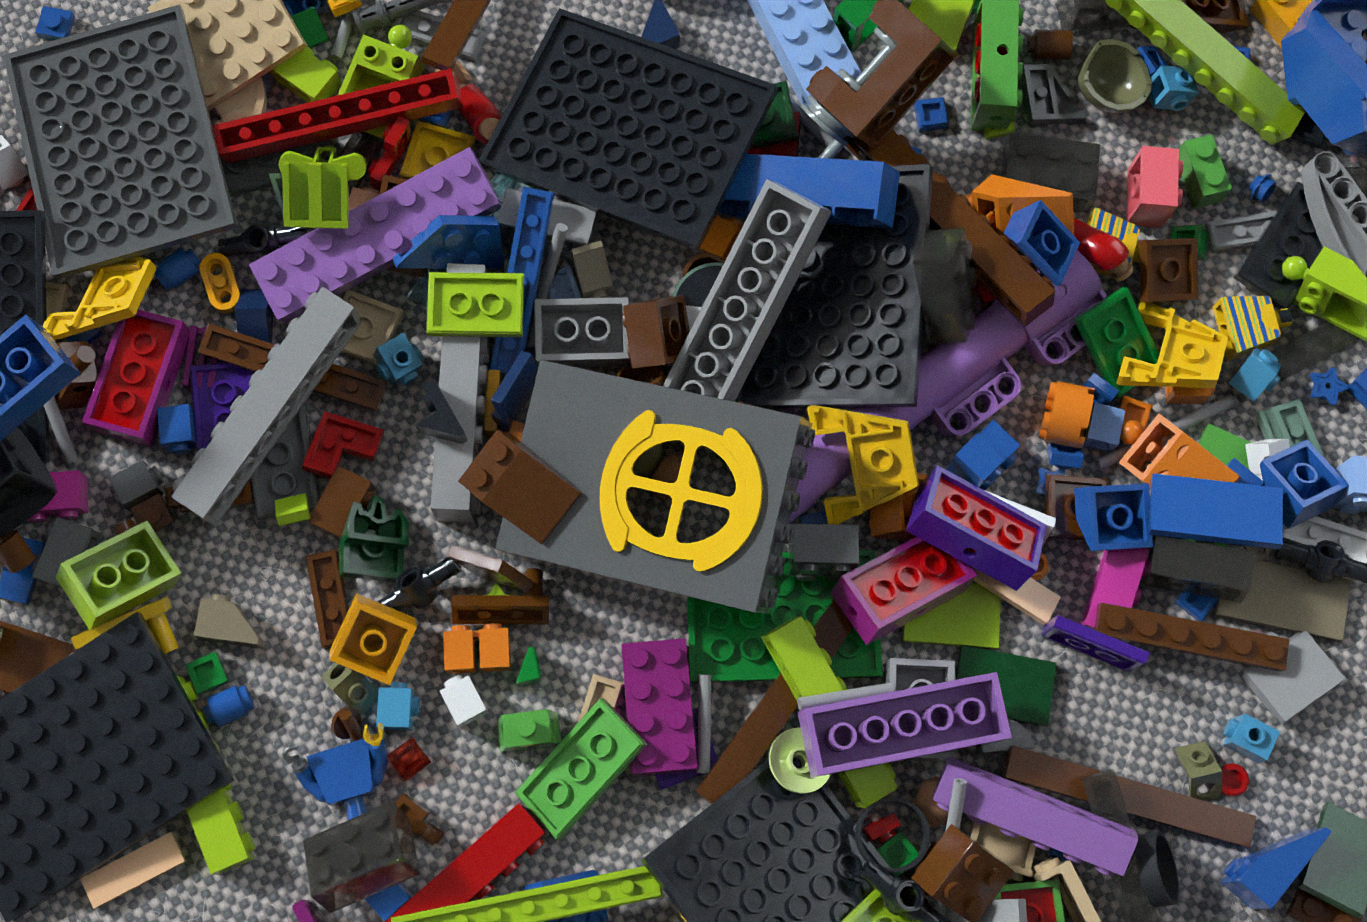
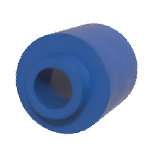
[154,247,201,291]
[203,685,255,727]

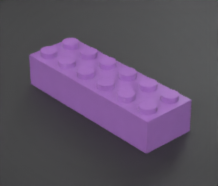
[798,672,1012,778]

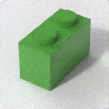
[1179,134,1232,209]

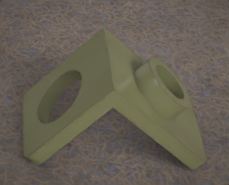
[322,663,379,715]
[1176,742,1222,801]

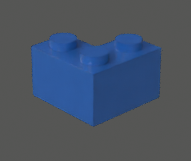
[946,420,1021,491]

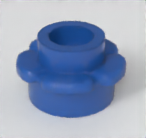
[1249,174,1277,202]

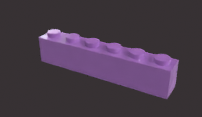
[933,756,1138,876]

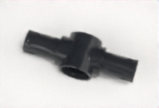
[218,224,308,258]
[1275,539,1367,583]
[376,557,462,610]
[858,859,951,922]

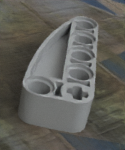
[1301,151,1367,277]

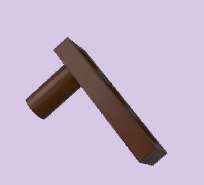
[451,568,549,624]

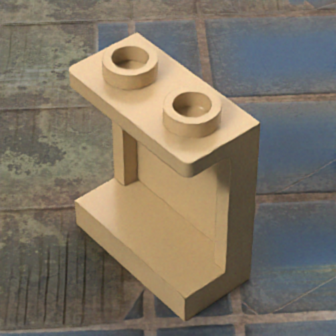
[969,821,1036,883]
[1030,857,1101,922]

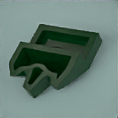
[339,495,409,583]

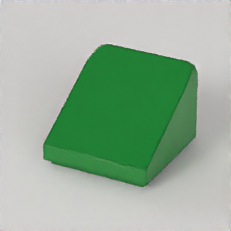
[291,7,329,49]
[1171,224,1207,260]
[516,647,542,687]

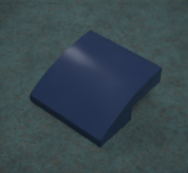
[491,351,538,432]

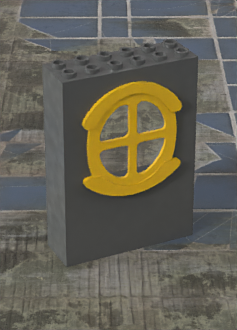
[495,360,815,613]

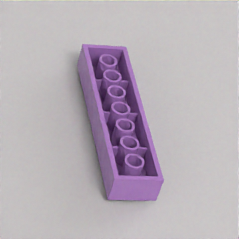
[249,147,502,323]

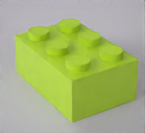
[56,521,181,631]

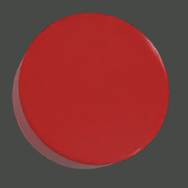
[1220,763,1249,797]

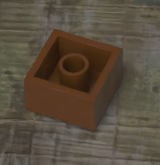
[912,824,1014,922]

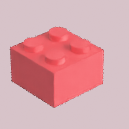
[1126,146,1183,228]

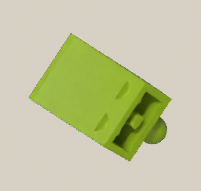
[338,25,425,140]
[1282,246,1367,342]

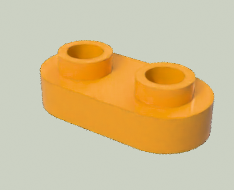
[200,253,241,314]

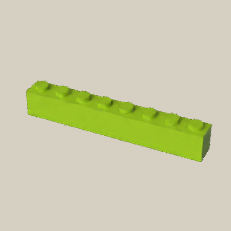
[1105,0,1305,145]

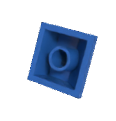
[1004,200,1080,286]
[1260,439,1349,529]
[1074,483,1153,551]

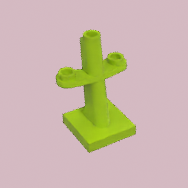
[279,146,367,229]

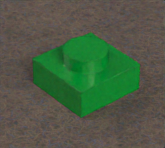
[185,651,230,695]
[877,831,919,876]

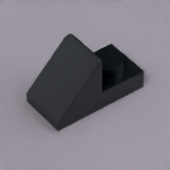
[415,379,468,444]

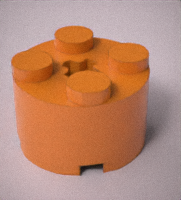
[1038,381,1095,449]

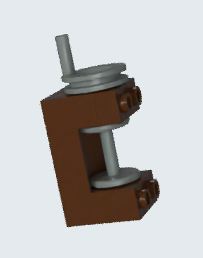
[800,0,958,159]

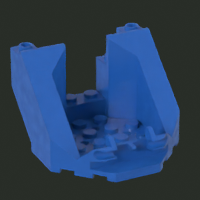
[1281,0,1367,156]

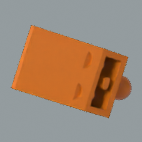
[965,174,1074,251]
[1118,414,1241,487]

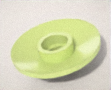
[769,728,831,794]

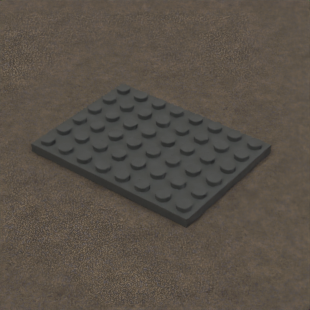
[3,4,237,280]

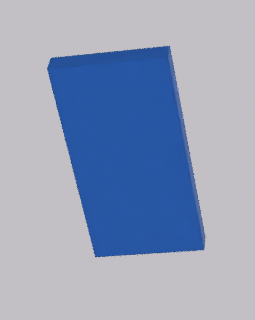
[1149,473,1283,550]

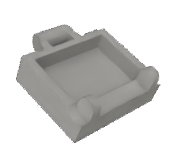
[1242,630,1346,725]

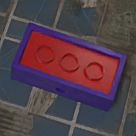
[906,465,1047,591]

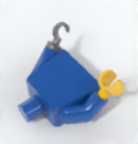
[282,723,388,821]

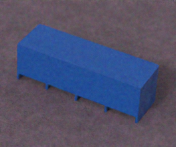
[718,154,900,228]

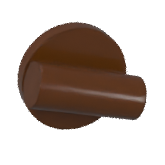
[331,707,364,742]

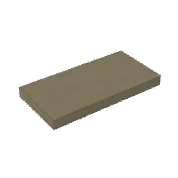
[1215,553,1351,642]

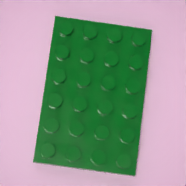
[687,550,883,683]

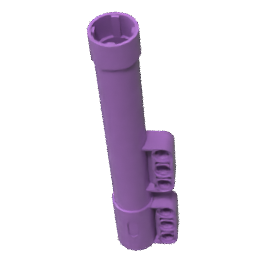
[789,251,1107,524]

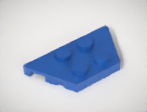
[393,215,504,269]

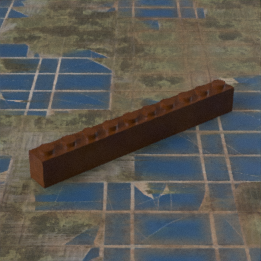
[845,129,1055,327]

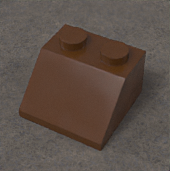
[622,295,690,368]

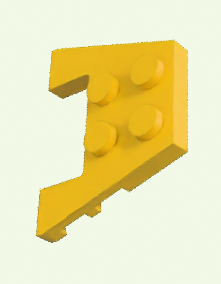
[43,256,157,341]
[1116,300,1228,388]
[807,405,919,525]

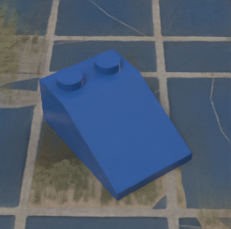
[1221,827,1332,909]

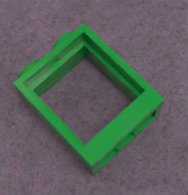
[833,0,903,54]

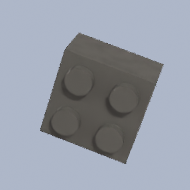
[789,524,859,582]

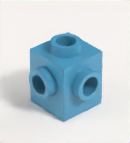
[1149,66,1199,111]
[373,333,423,386]

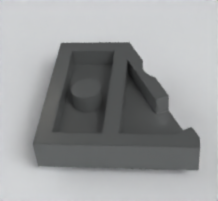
[1021,64,1086,125]

